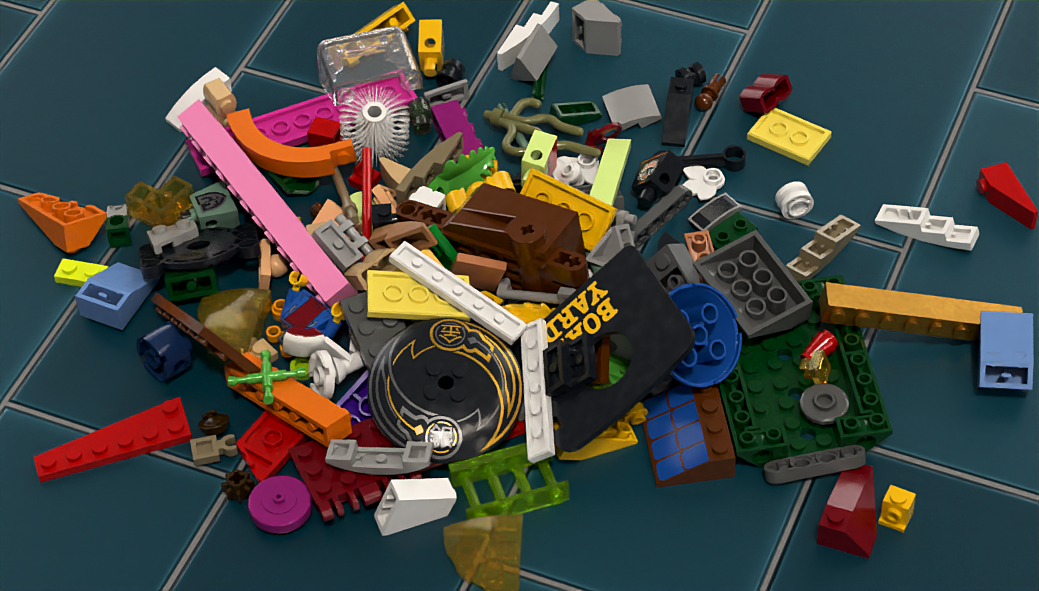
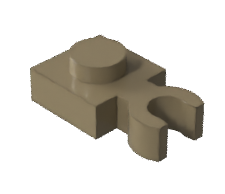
[190,434,238,466]

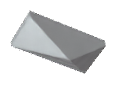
[424,79,469,112]

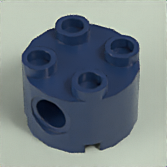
[136,321,193,382]

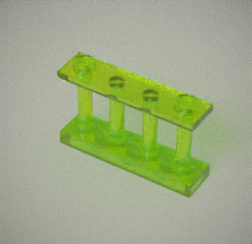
[448,442,569,529]

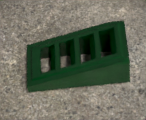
[549,100,602,131]

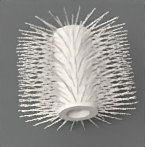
[339,85,410,167]

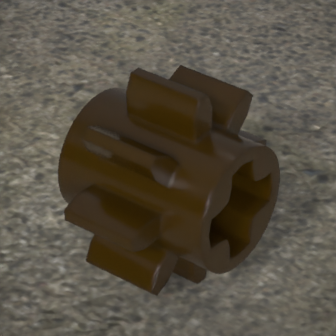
[221,469,255,503]

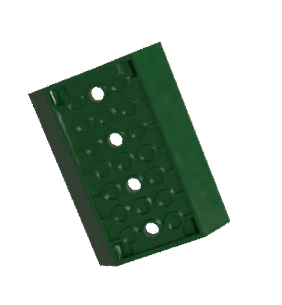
[718,275,893,468]

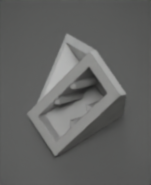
[586,223,635,267]

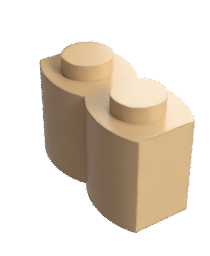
[203,78,237,127]
[344,248,399,290]

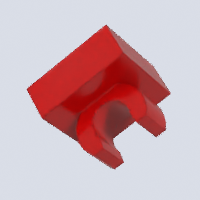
[348,162,382,191]

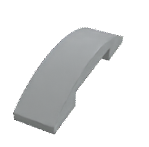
[325,439,434,475]

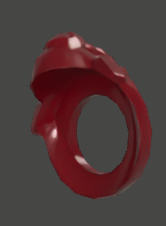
[585,122,622,155]

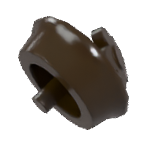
[198,409,229,435]

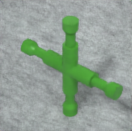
[228,350,306,404]

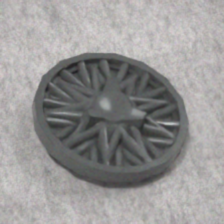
[800,383,849,425]

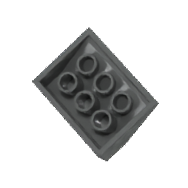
[693,230,813,339]

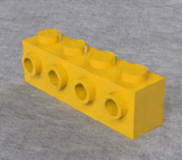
[327,2,416,71]

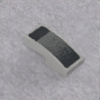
[688,193,743,231]

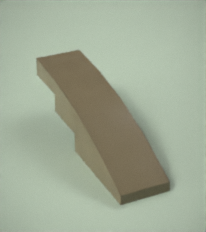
[396,132,464,205]
[785,215,861,281]

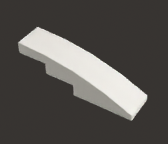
[497,2,559,71]
[875,204,979,251]

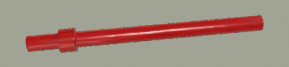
[362,147,374,262]

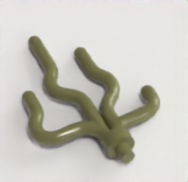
[483,98,601,159]

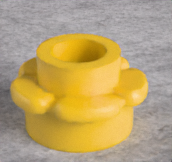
[624,402,648,425]

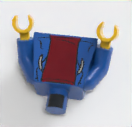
[277,271,345,347]

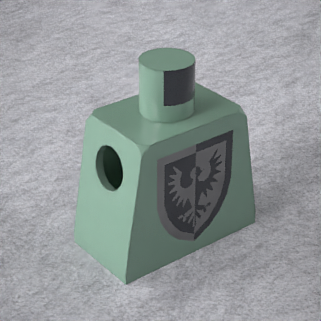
[179,181,240,229]

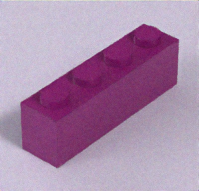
[431,100,483,164]

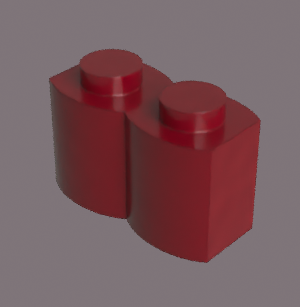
[739,73,793,113]

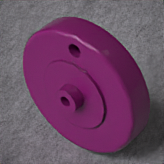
[248,475,313,534]

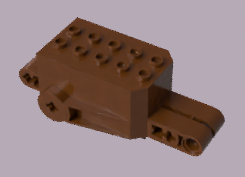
[396,183,589,309]

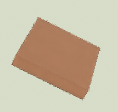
[449,253,507,292]

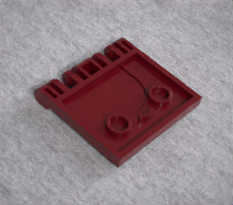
[288,418,422,522]

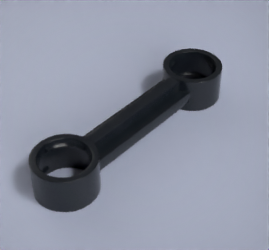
[652,145,746,172]

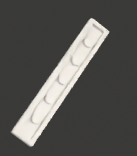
[388,241,528,345]
[521,318,555,463]

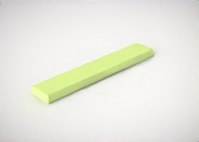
[590,139,631,206]

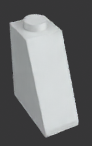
[374,478,457,536]

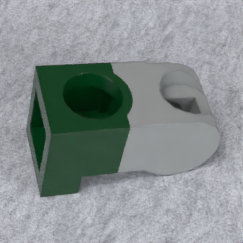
[106,204,132,248]

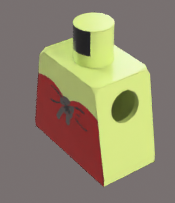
[521,130,557,187]

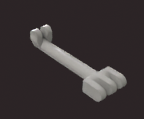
[497,278,576,304]

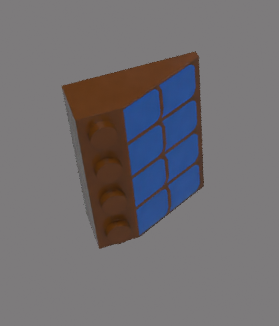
[641,383,736,488]

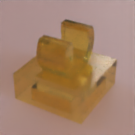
[799,350,831,384]

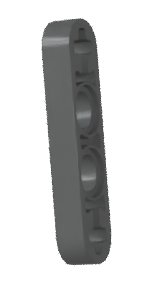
[630,184,692,249]
[764,445,866,484]

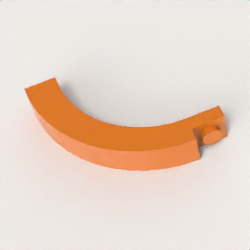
[226,108,357,178]

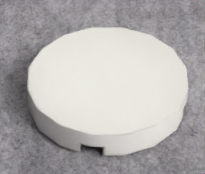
[308,350,335,400]

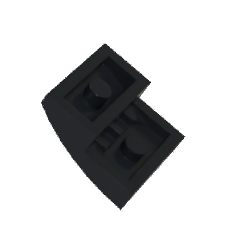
[543,332,597,397]

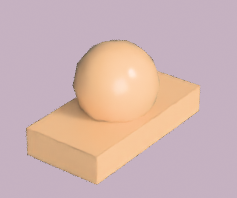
[258,239,289,292]

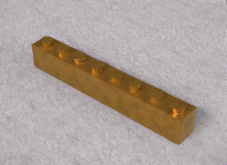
[819,282,1023,341]

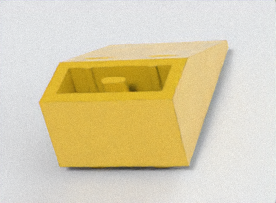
[553,415,638,460]

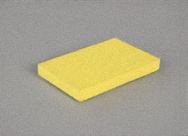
[747,108,832,166]

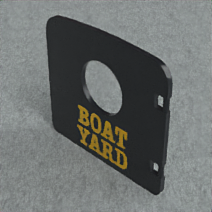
[510,245,696,453]

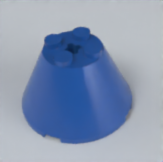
[669,283,742,387]

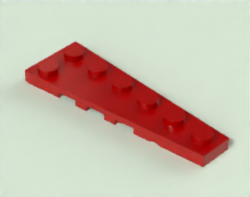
[33,397,192,483]

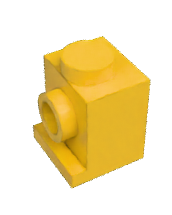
[878,485,916,533]

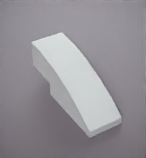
[165,67,232,132]

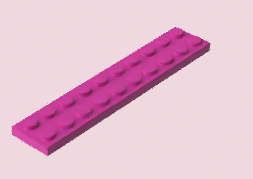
[185,70,419,177]

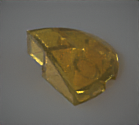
[198,288,272,354]
[443,515,524,591]

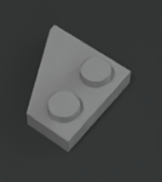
[146,219,199,255]

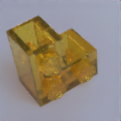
[125,175,194,227]

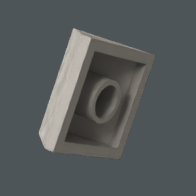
[510,23,558,81]

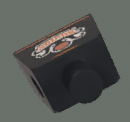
[631,150,686,207]

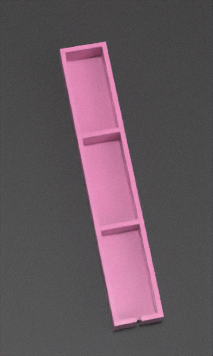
[177,99,360,321]

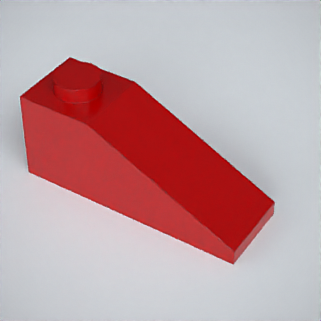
[976,162,1038,229]

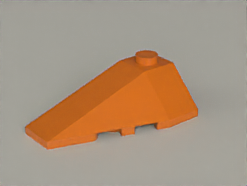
[18,192,107,253]

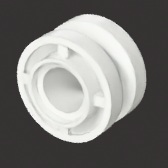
[775,182,814,219]

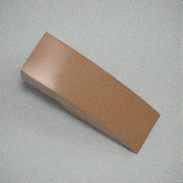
[369,221,438,251]

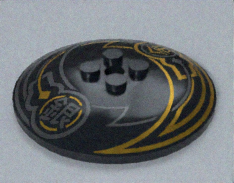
[367,318,524,464]

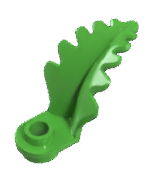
[427,146,496,196]

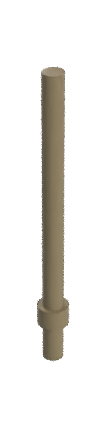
[331,166,359,225]

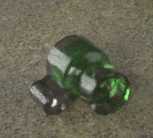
[397,97,431,135]

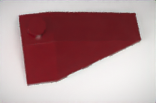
[817,464,877,559]

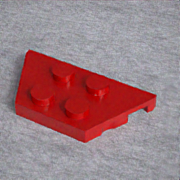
[236,410,310,483]

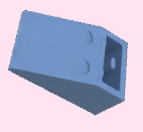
[75,262,160,330]
[977,311,1034,391]

